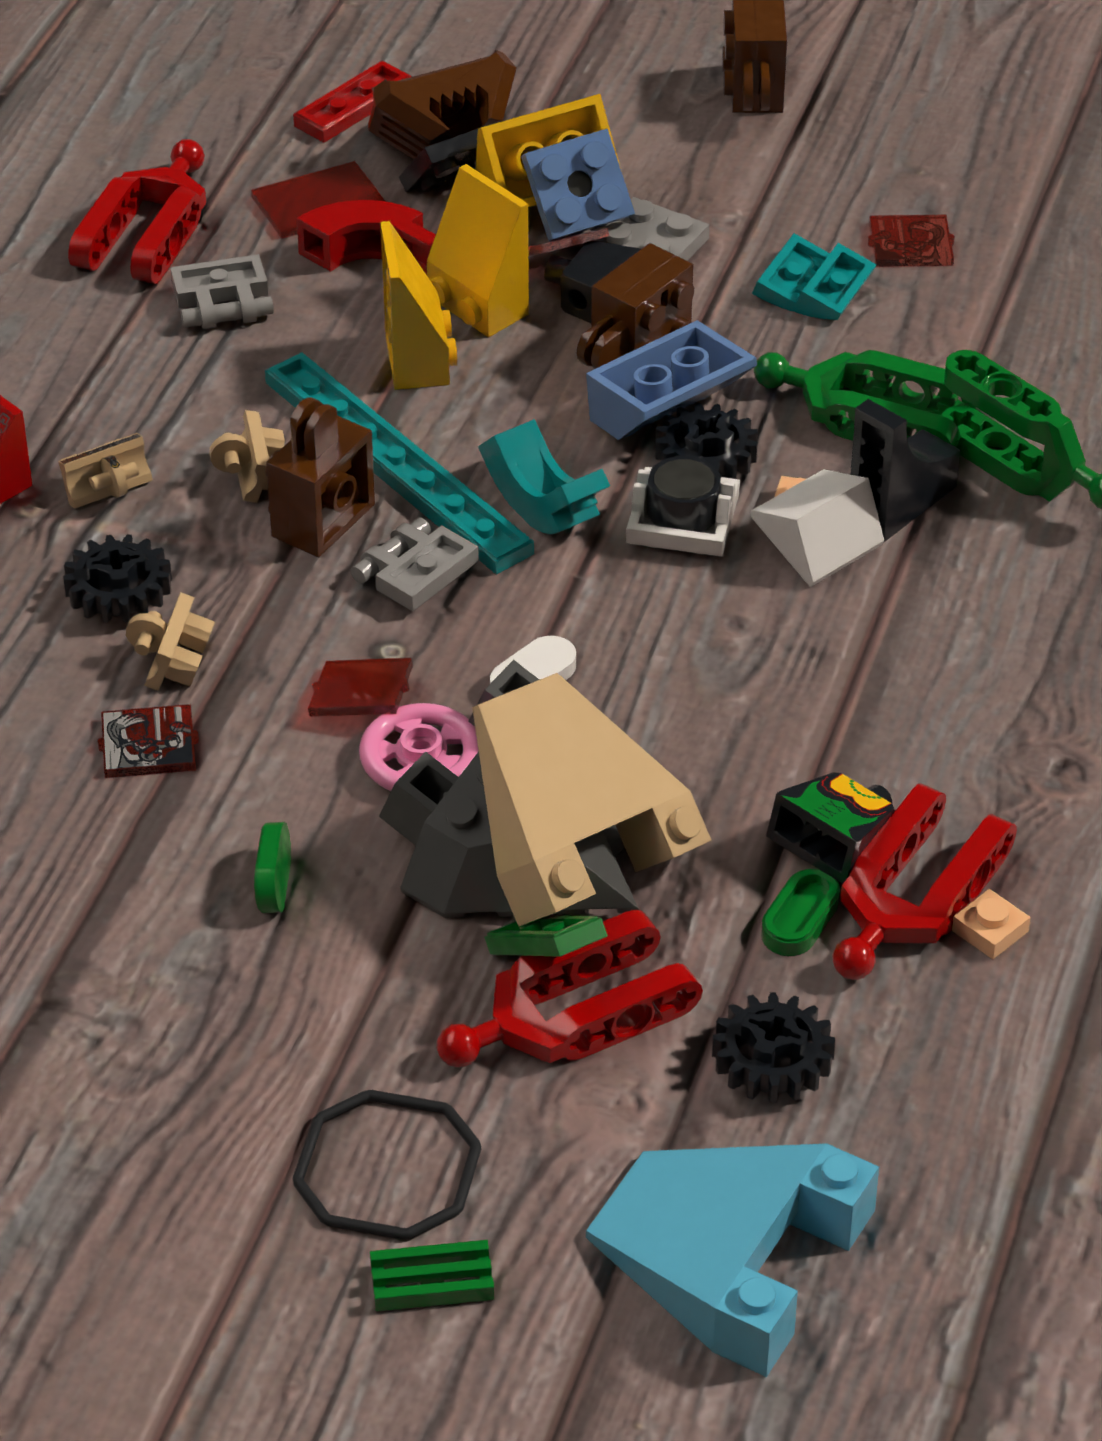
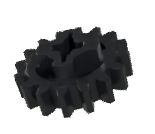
[655,403,758,479]
[63,534,172,623]
[712,992,835,1103]

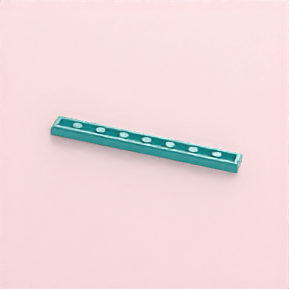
[265,352,534,575]

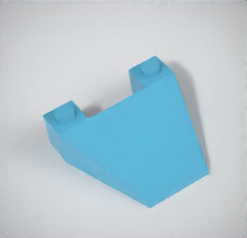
[586,1143,879,1377]

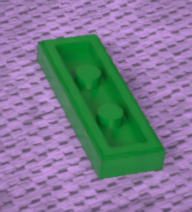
[484,916,608,957]

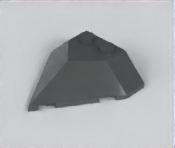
[400,751,639,918]

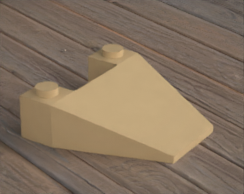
[472,673,711,926]

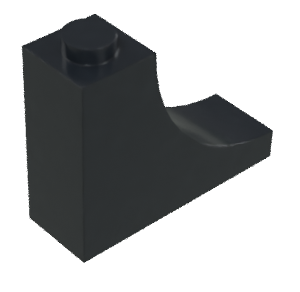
[850,399,961,542]

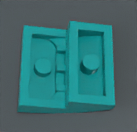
[752,233,877,320]

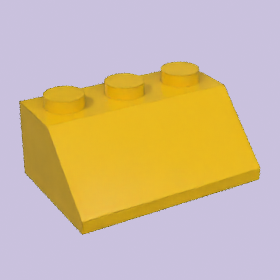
[475,94,622,207]

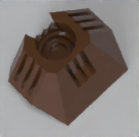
[368,50,517,159]

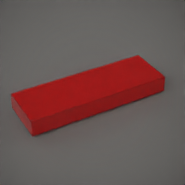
[293,61,412,143]

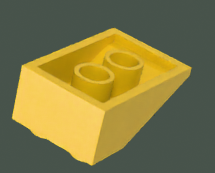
[427,164,529,338]
[380,221,457,390]

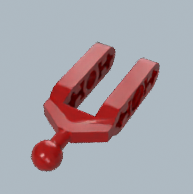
[68,139,206,284]
[832,783,1017,980]
[436,910,703,1067]

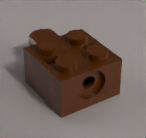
[722,0,787,113]
[576,243,694,369]
[265,397,375,558]

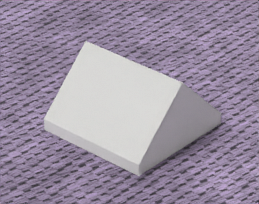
[750,469,884,587]

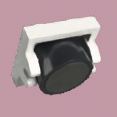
[626,456,740,557]

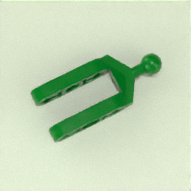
[753,350,978,447]
[942,350,1102,509]

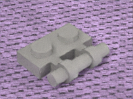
[170,254,274,329]
[351,518,479,611]

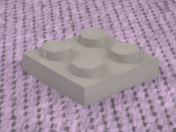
[590,197,710,261]

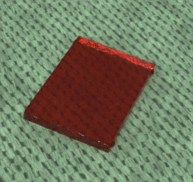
[251,161,385,239]

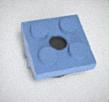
[521,129,635,242]

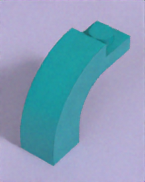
[478,419,610,534]

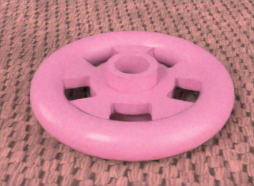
[359,703,479,791]

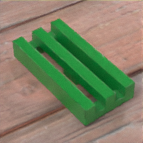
[370,1240,495,1311]

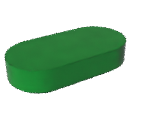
[254,822,291,913]
[761,869,840,956]

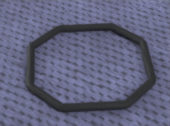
[293,1090,482,1240]

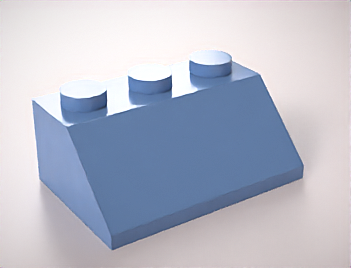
[586,320,757,440]

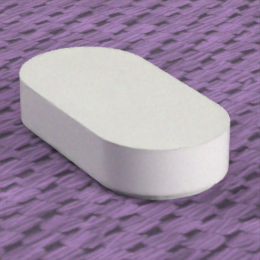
[490,636,576,683]

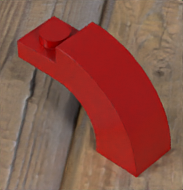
[296,200,436,275]

